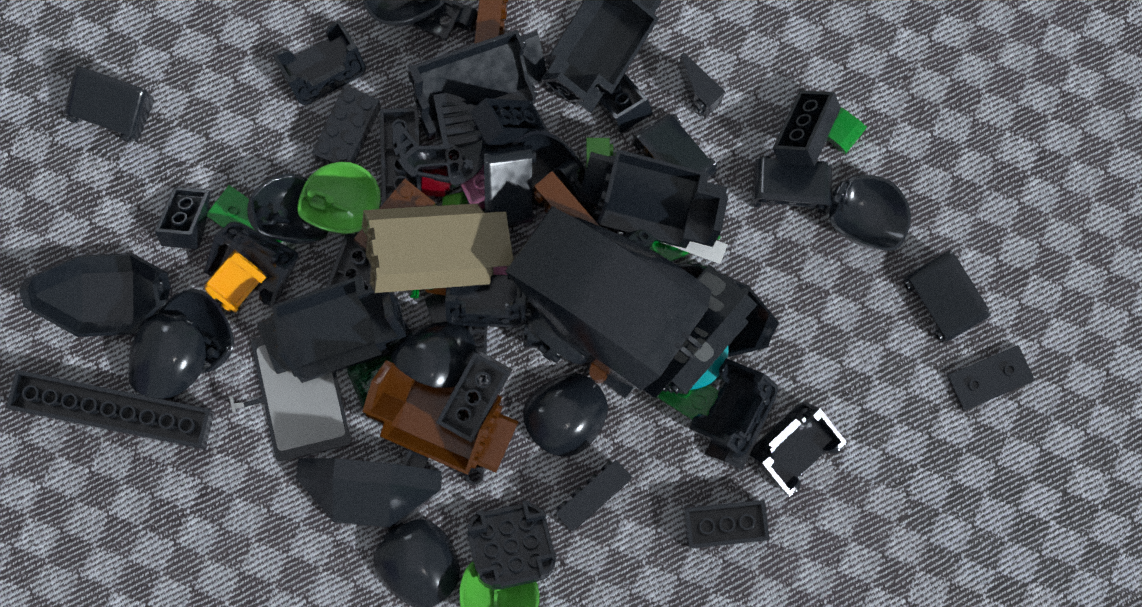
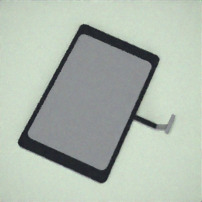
[229,336,351,462]

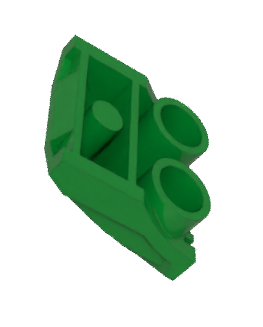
[826,107,867,155]

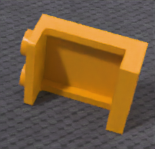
[204,249,266,313]

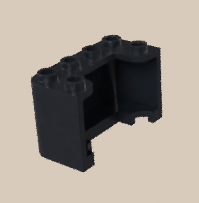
[689,358,778,456]

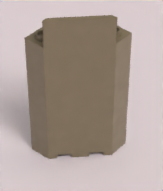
[362,204,513,293]

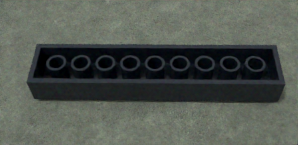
[6,370,215,451]

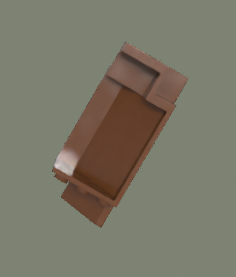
[362,360,519,475]

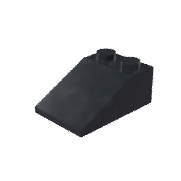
[678,52,725,118]
[598,74,653,133]
[155,187,211,249]

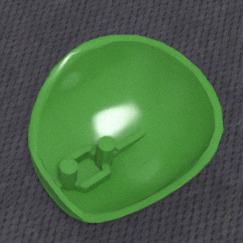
[297,162,381,235]
[459,562,539,607]

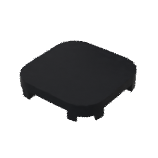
[467,501,556,590]

